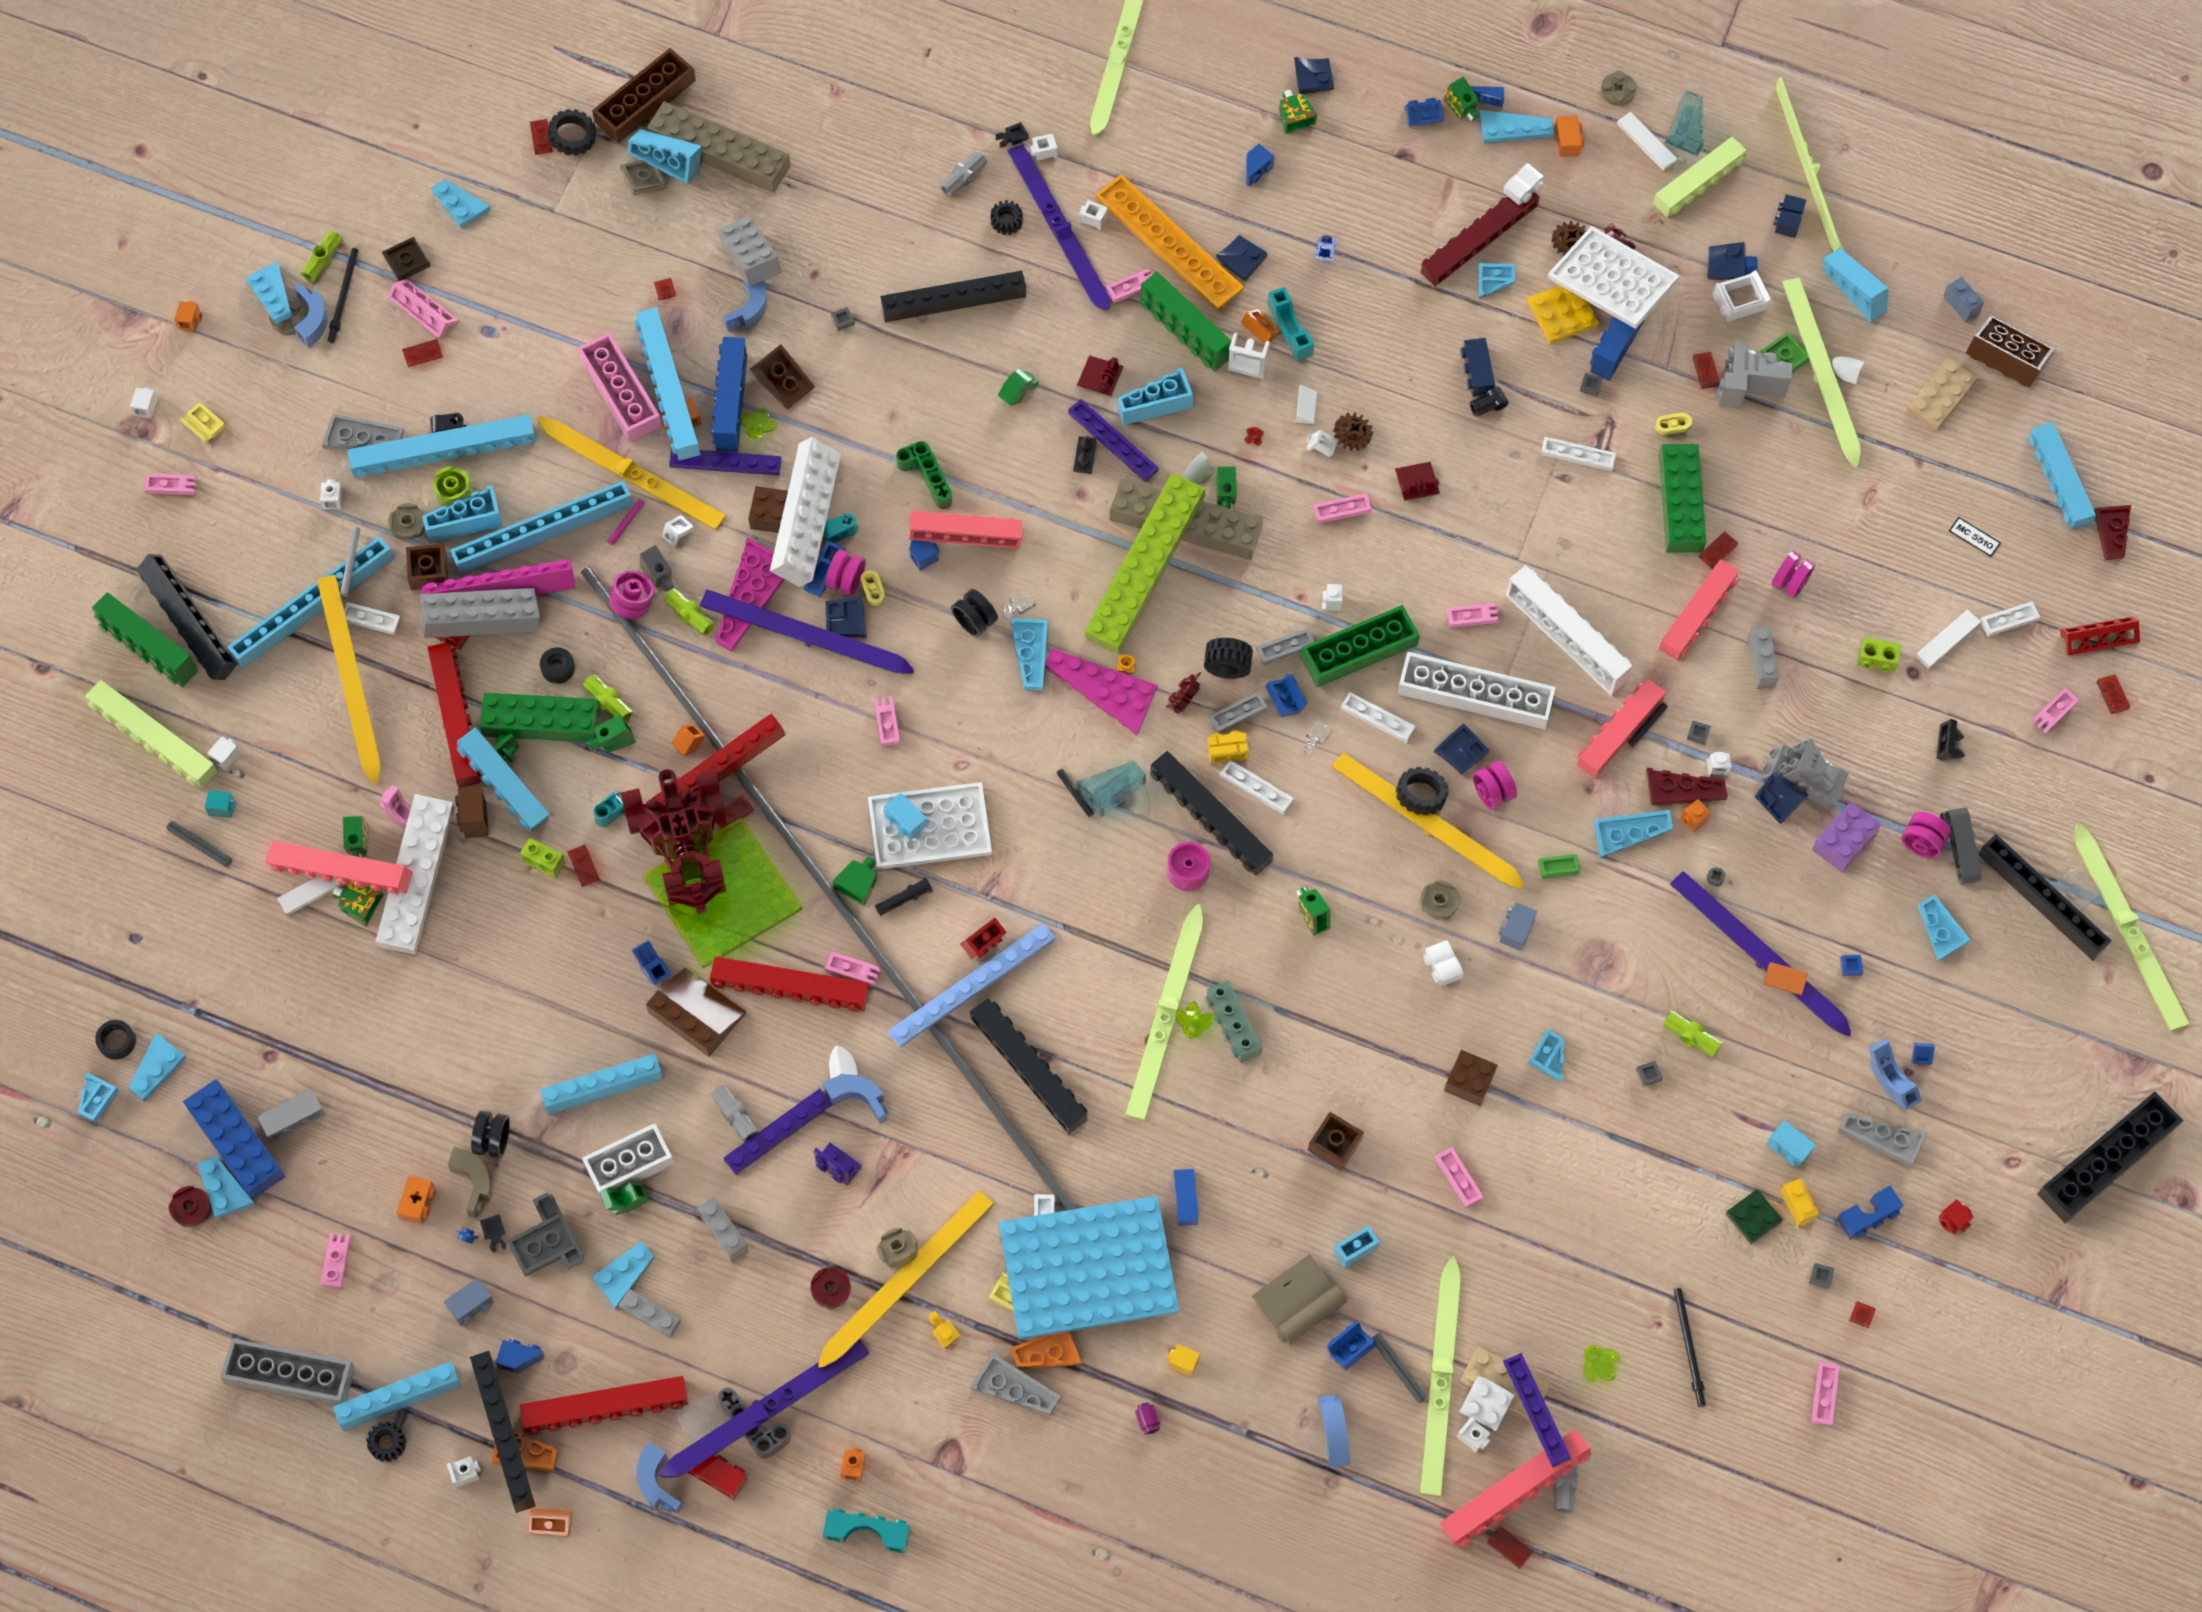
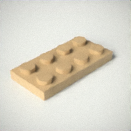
[1906,358,1978,430]
[1459,1346,1551,1420]

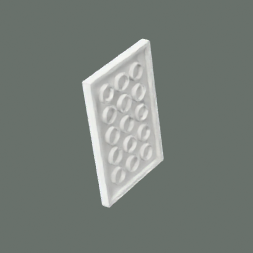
[1548,226,1679,329]
[868,782,992,870]

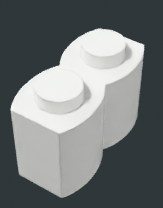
[1503,164,1544,205]
[1423,940,1464,987]

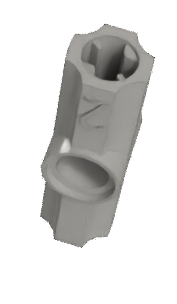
[940,152,987,197]
[711,1084,758,1142]
[1555,1465,1578,1513]

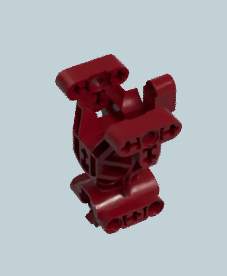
[620,769,726,915]

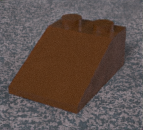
[749,344,815,410]

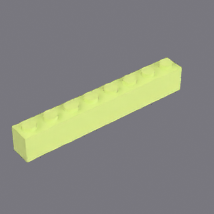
[85,680,217,788]

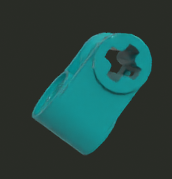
[823,513,858,543]
[594,791,625,827]

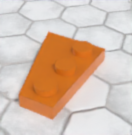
[1010,1332,1082,1369]
[492,1430,558,1472]

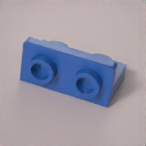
[1404,98,1444,127]

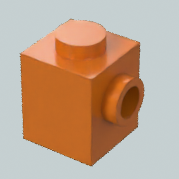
[174,301,202,332]
[671,723,705,755]
[1680,799,1711,832]
[840,1448,866,1482]

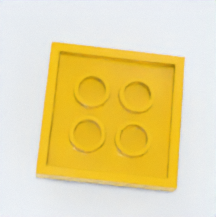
[1526,286,1599,344]

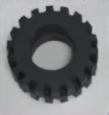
[1204,638,1253,679]

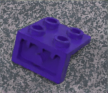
[814,1142,862,1185]

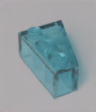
[1665,90,1704,156]
[1077,761,1146,817]

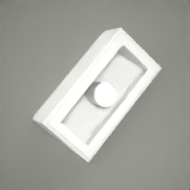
[1296,385,1317,424]

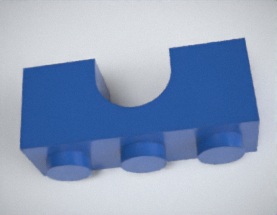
[1837,1186,1904,1239]

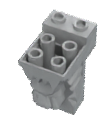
[1716,341,1792,408]
[1761,738,1849,810]

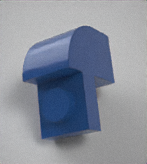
[631,940,671,985]

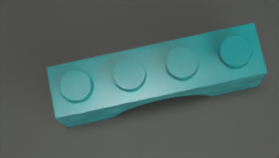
[1267,287,1314,362]
[823,1509,910,1554]

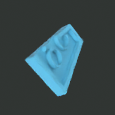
[431,179,491,228]
[1918,894,1970,962]
[128,1033,186,1102]
[197,1156,255,1219]
[592,1241,654,1309]

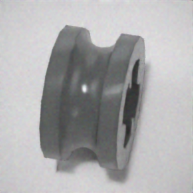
[1707,867,1725,886]

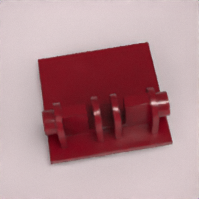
[1077,355,1123,396]
[1395,461,1440,501]
[1166,672,1201,714]

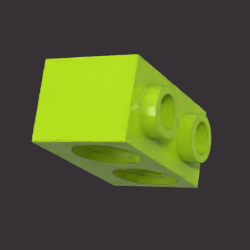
[1857,637,1901,672]
[520,838,566,879]

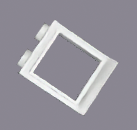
[1713,270,1771,322]
[1228,333,1270,379]

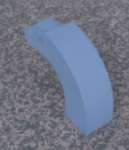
[723,280,767,331]
[294,283,328,348]
[1869,1039,1922,1110]
[823,1075,888,1124]
[1317,1395,1350,1468]
[637,1442,683,1514]

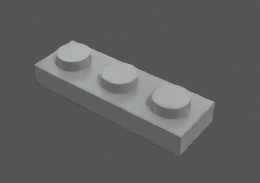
[1256,628,1315,665]
[1209,692,1268,733]
[618,1289,681,1338]

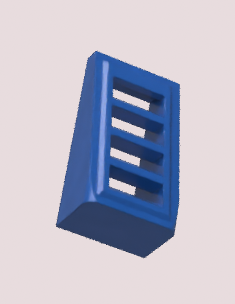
[1470,86,1504,107]

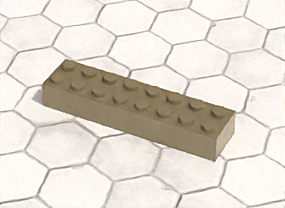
[647,101,790,193]
[1110,478,1263,560]

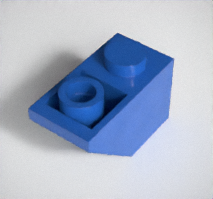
[1246,143,1274,187]
[909,540,940,571]
[495,1339,545,1373]

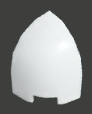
[1832,356,1865,385]
[1182,452,1215,483]
[829,1046,858,1079]

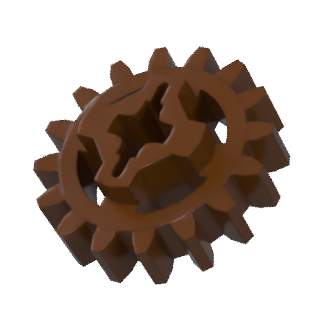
[1551,221,1586,257]
[1333,412,1373,451]

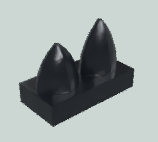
[1073,436,1097,474]
[1936,719,1965,761]

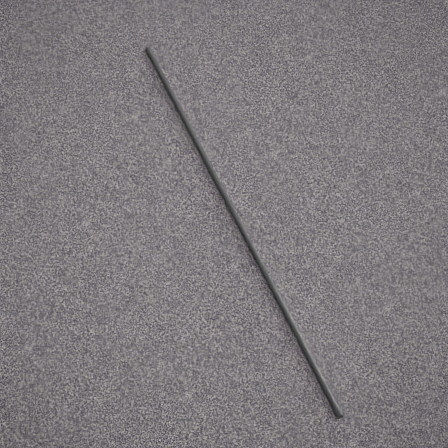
[581,567,1077,1211]

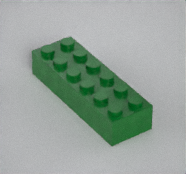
[1140,271,1232,372]
[1659,444,1707,552]
[92,592,198,688]
[1300,605,1420,688]
[479,693,600,742]

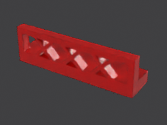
[2060,616,2140,655]

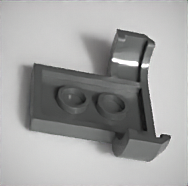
[507,1193,584,1277]

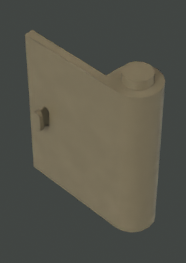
[1252,1254,1347,1344]

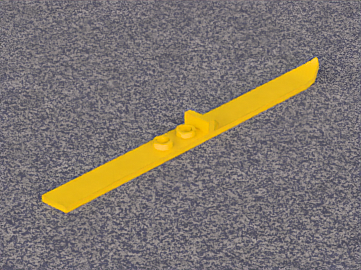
[537,416,726,530]
[317,575,381,786]
[1332,752,1524,889]
[819,1190,994,1367]

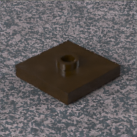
[382,237,431,281]

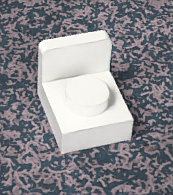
[1306,429,1338,457]
[662,515,694,547]

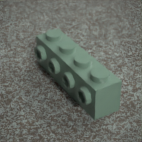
[1205,980,1262,1063]

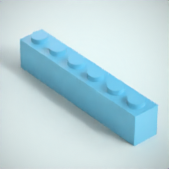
[2029,422,2096,529]
[457,727,549,832]
[540,1054,663,1115]
[333,1361,461,1431]

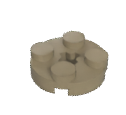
[1601,71,1637,105]
[269,300,307,335]
[388,503,425,540]
[1420,881,1460,919]
[877,1228,918,1268]

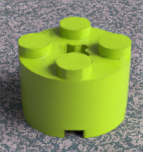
[432,466,473,507]

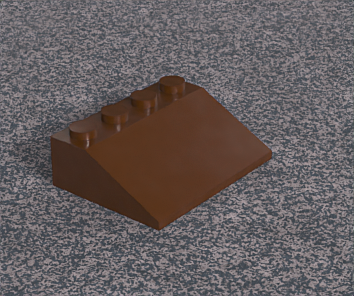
[1966,315,2055,387]
[646,968,746,1057]

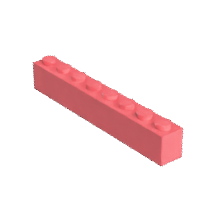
[265,841,413,895]
[1440,1429,1592,1549]

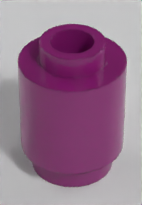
[1135,1402,1161,1435]

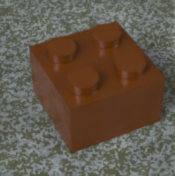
[749,486,788,533]
[406,543,448,591]
[455,785,489,839]
[1444,1049,1498,1107]
[1308,1112,1364,1171]

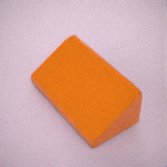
[1241,309,1281,345]
[1763,962,1808,995]
[528,1508,572,1536]

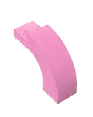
[379,785,411,830]

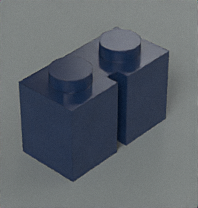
[1773,194,1806,238]

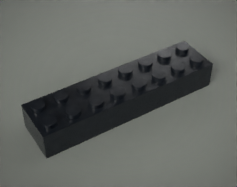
[2037,1091,2184,1224]

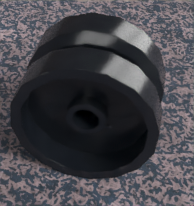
[951,589,998,637]
[471,1110,510,1158]

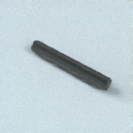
[167,821,232,867]
[1372,1333,1427,1403]

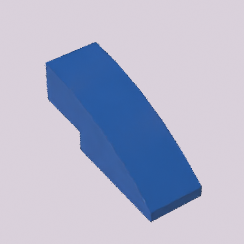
[803,540,846,597]
[1174,1169,1199,1226]

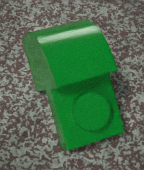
[998,369,1039,406]
[600,1182,649,1215]

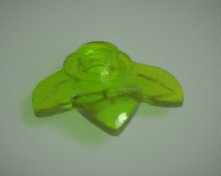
[741,409,777,439]
[1175,1001,1213,1039]
[1583,1345,1620,1383]

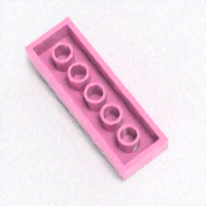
[577,332,662,442]

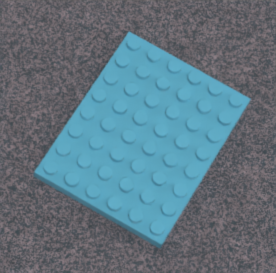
[999,1196,1179,1340]

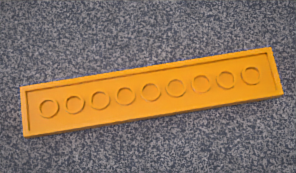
[1095,174,1244,311]

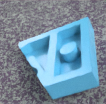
[1478,263,1515,298]
[1527,1029,1565,1083]
[78,1072,119,1123]

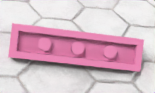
[388,279,459,338]

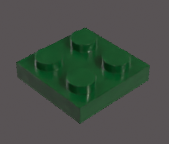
[1725,1189,1783,1245]

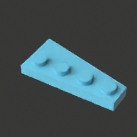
[1479,110,1554,143]
[245,262,292,325]
[1010,618,1048,691]
[1593,810,1673,858]

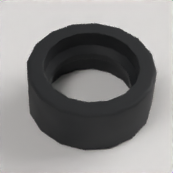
[95,1020,136,1060]

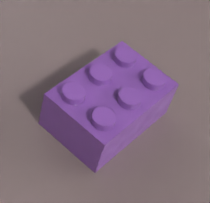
[1812,801,1882,873]

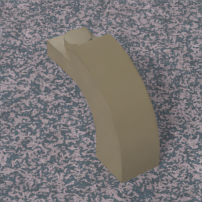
[448,1147,492,1218]

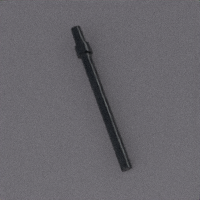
[327,248,359,343]
[1674,1288,1706,1408]

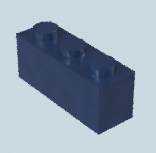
[1460,338,1495,396]

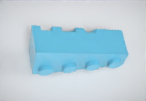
[627,129,702,184]
[1823,248,1888,323]
[1118,367,1193,425]
[422,484,502,543]

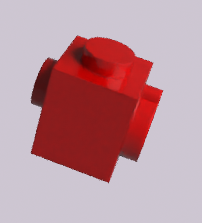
[1939,1199,1974,1235]

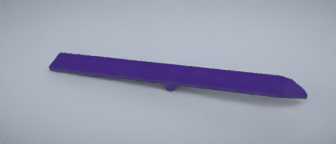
[1007,144,1110,310]
[700,589,914,674]
[1670,871,1851,1037]
[659,1339,869,1478]

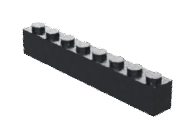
[880,271,1026,322]
[136,554,238,680]
[1150,751,1273,876]
[1978,834,2112,961]
[970,998,1088,1135]
[470,1350,536,1513]

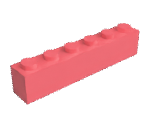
[908,511,1022,549]
[1659,559,1739,661]
[1577,679,1666,778]

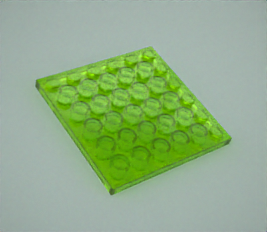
[642,817,803,969]

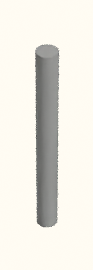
[340,527,361,597]

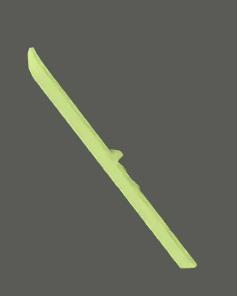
[1090,0,1144,136]
[1775,77,1845,252]
[1782,278,1861,468]
[2075,822,2189,1031]
[1125,904,1203,1121]
[1420,1256,1461,1496]

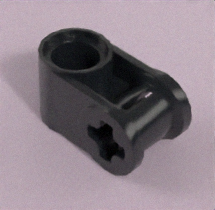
[430,413,466,433]

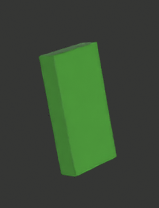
[1538,854,1580,879]

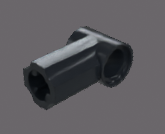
[1469,387,1509,417]

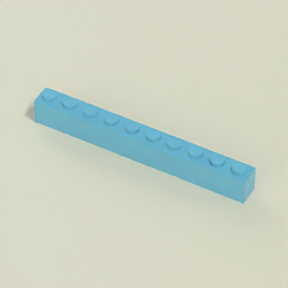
[634,307,700,460]
[347,414,536,477]
[450,480,633,575]
[227,537,394,669]

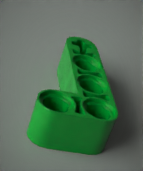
[896,441,952,509]

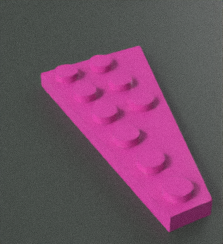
[716,537,785,652]
[1045,648,1157,736]

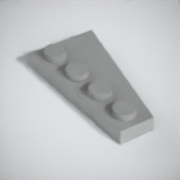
[322,414,405,448]
[1838,1113,1927,1167]
[970,1353,1062,1415]

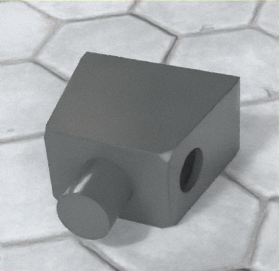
[640,545,675,592]

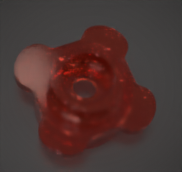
[1244,427,1264,446]

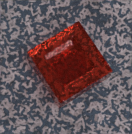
[654,278,676,301]
[1849,1301,1876,1329]

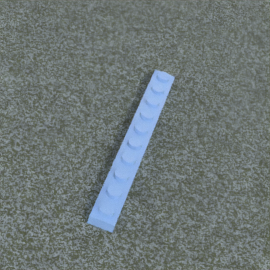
[888,923,1055,1048]

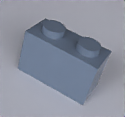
[1943,277,1984,322]
[1499,902,1537,951]
[444,1278,494,1326]

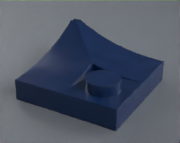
[1294,57,1334,94]
[1216,235,1268,281]
[1707,242,1747,280]
[825,596,867,637]
[1433,723,1490,775]
[1755,771,1809,824]

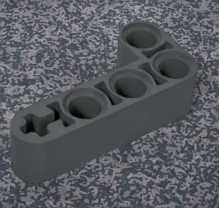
[1940,807,1981,884]
[718,1388,791,1459]

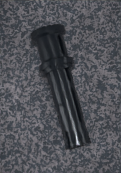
[875,877,933,916]

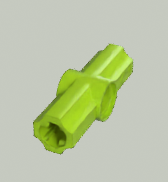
[301,231,343,282]
[664,589,715,636]
[583,674,633,722]
[1663,1011,1722,1058]

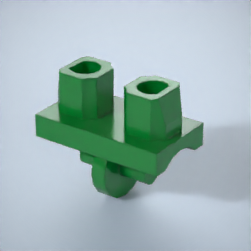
[494,733,520,762]

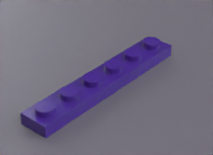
[1068,399,1159,482]
[669,448,782,476]
[724,1088,832,1175]
[1503,1353,1571,1468]

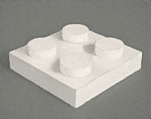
[1459,1375,1515,1431]

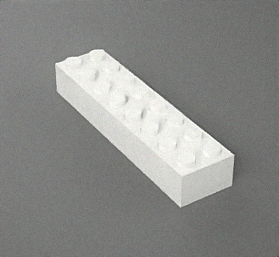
[770,437,841,587]
[1506,565,1632,696]
[1397,652,1555,730]
[376,794,455,955]

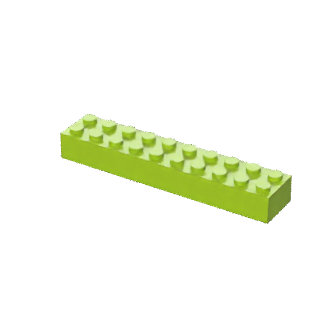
[1085,472,1206,654]

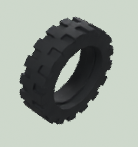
[548,109,596,156]
[1396,767,1449,816]

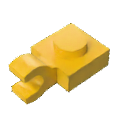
[928,1311,960,1349]

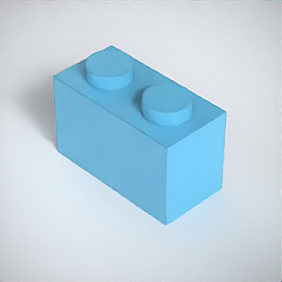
[884,793,927,840]
[1767,1120,1816,1168]
[1333,1226,1380,1269]

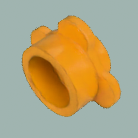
[1116,655,1137,674]

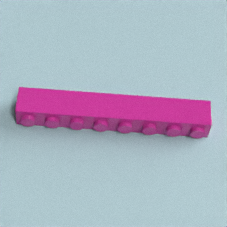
[422,560,576,595]

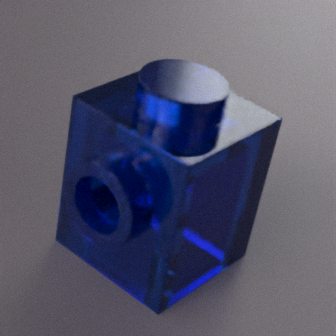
[1315,235,1336,262]

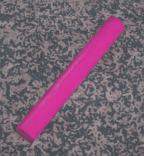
[607,499,645,545]

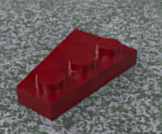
[2094,505,2132,560]

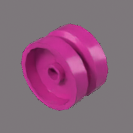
[825,549,866,597]
[1771,551,1816,599]
[609,570,654,619]
[1472,761,1517,810]
[1901,812,1952,858]
[1167,842,1210,891]

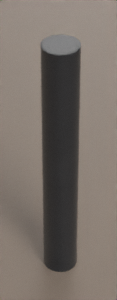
[1628,702,1668,747]
[1056,769,1094,817]

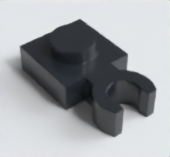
[995,122,1029,148]
[480,1214,506,1253]

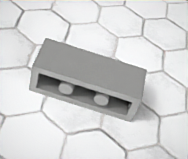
[1748,627,1779,688]
[257,1089,325,1143]
[697,1197,749,1262]

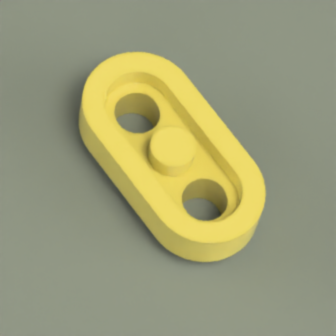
[1655,413,1692,435]
[861,570,885,606]

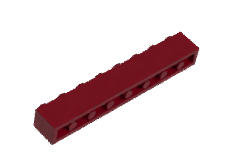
[1421,192,1540,287]

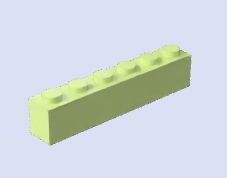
[1653,137,1747,218]

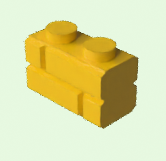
[1207,731,1249,764]
[1780,1178,1819,1227]

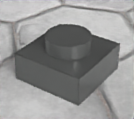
[831,307,855,331]
[1579,373,1603,396]
[1687,720,1711,745]
[1636,1061,1663,1087]
[1809,1263,1835,1289]

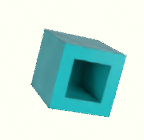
[205,790,237,818]

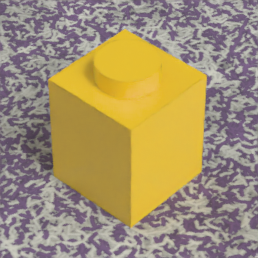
[1167,1344,1200,1377]

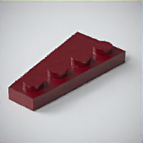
[1646,767,1728,805]

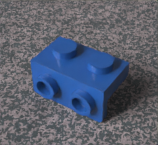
[1265,673,1307,717]
[1326,1321,1376,1371]

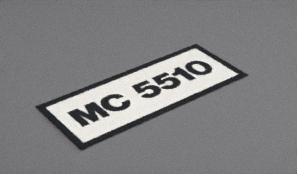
[1949,517,2001,557]

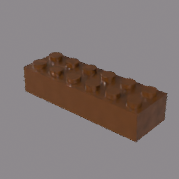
[592,48,696,143]

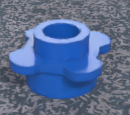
[456,1228,478,1244]

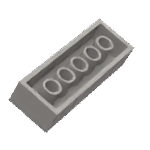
[419,588,540,638]
[220,1338,355,1405]

